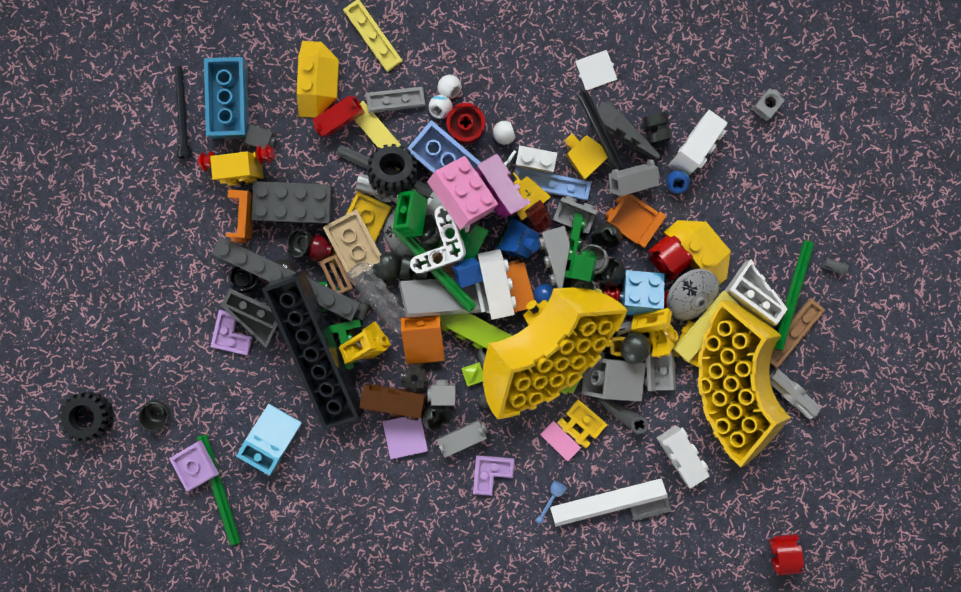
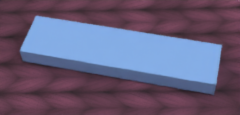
[515,167,591,201]

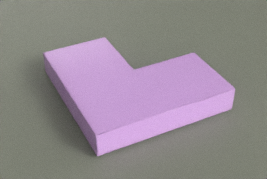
[210,310,253,356]
[473,455,514,496]

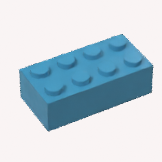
[204,57,249,139]

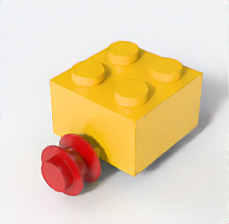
[197,144,275,186]

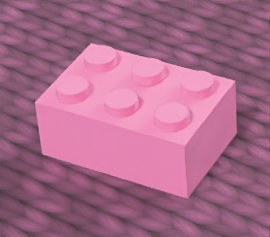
[427,156,498,230]

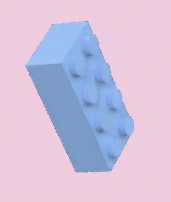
[407,120,481,174]

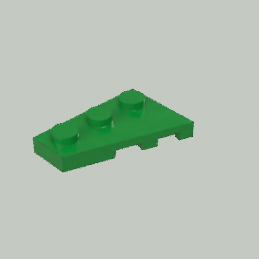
[564,213,585,278]

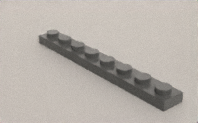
[212,237,361,321]

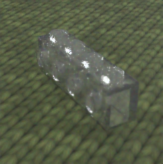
[345,262,407,335]

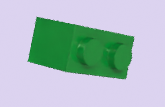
[393,190,428,237]
[571,250,599,282]

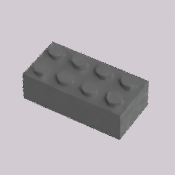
[252,181,333,225]

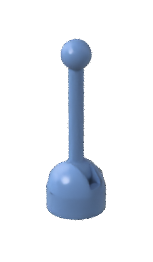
[536,480,567,524]

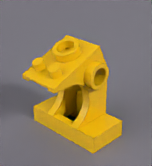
[631,308,678,358]
[339,321,391,364]

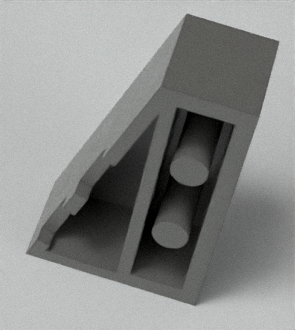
[221,288,278,348]

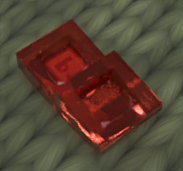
[524,200,553,233]

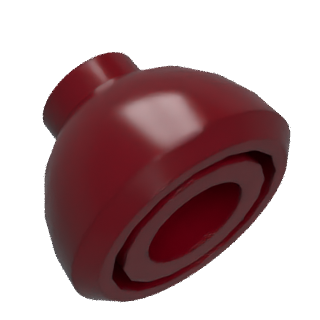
[310,235,333,262]

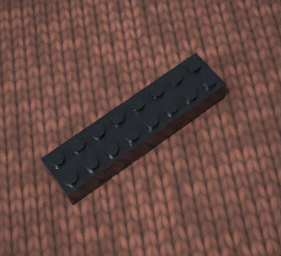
[262,270,365,430]

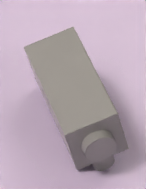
[609,159,659,196]
[437,419,489,458]

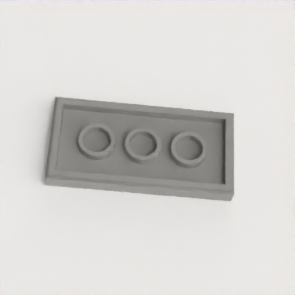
[399,279,481,317]

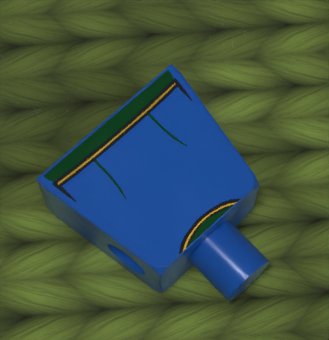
[495,216,540,259]

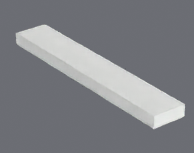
[550,479,667,527]

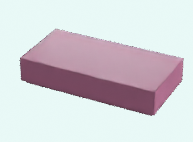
[540,421,581,461]

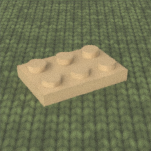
[323,209,381,278]

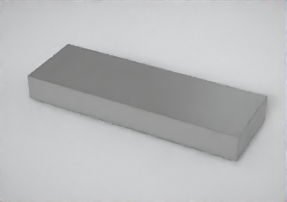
[366,87,425,113]

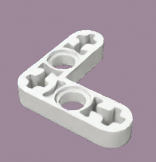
[410,205,466,274]

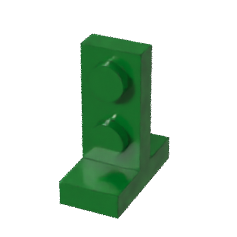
[328,319,362,369]

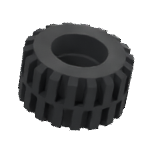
[368,144,417,198]
[58,392,114,442]

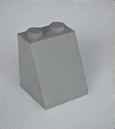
[582,358,646,401]

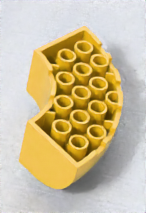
[483,287,627,419]
[698,300,791,467]

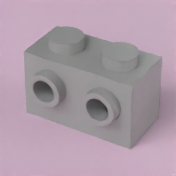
[428,380,456,405]

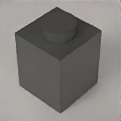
[244,124,277,149]

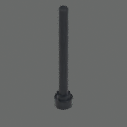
[175,66,193,159]

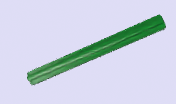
[392,229,476,312]
[774,240,814,351]
[197,434,241,545]

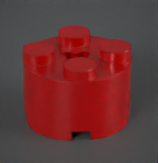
[446,103,485,145]
[647,236,693,280]
[769,534,804,576]

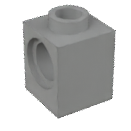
[752,88,785,121]

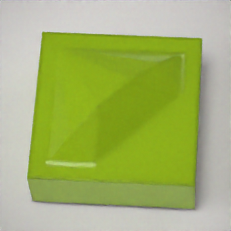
[461,362,483,386]

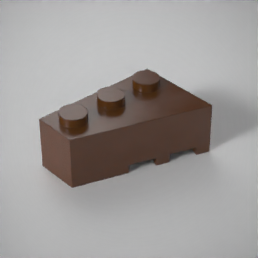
[359,384,428,421]

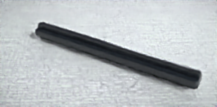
[577,89,626,171]

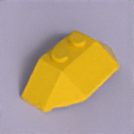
[297,41,339,118]
[663,220,731,285]

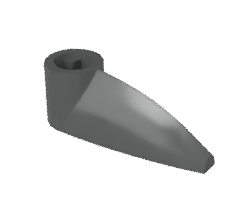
[598,398,648,434]

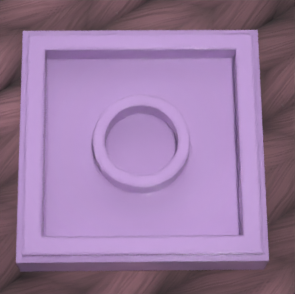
[383,416,428,459]
[169,440,219,492]

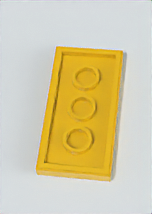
[325,191,392,276]

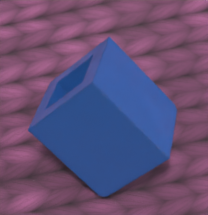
[452,258,483,288]

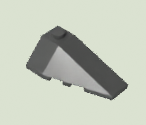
[590,101,660,161]

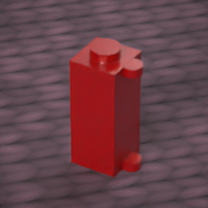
[312,95,365,137]

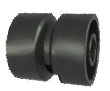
[643,112,673,145]
[399,254,429,280]

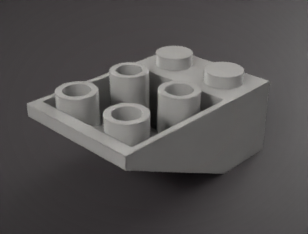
[538,226,570,288]

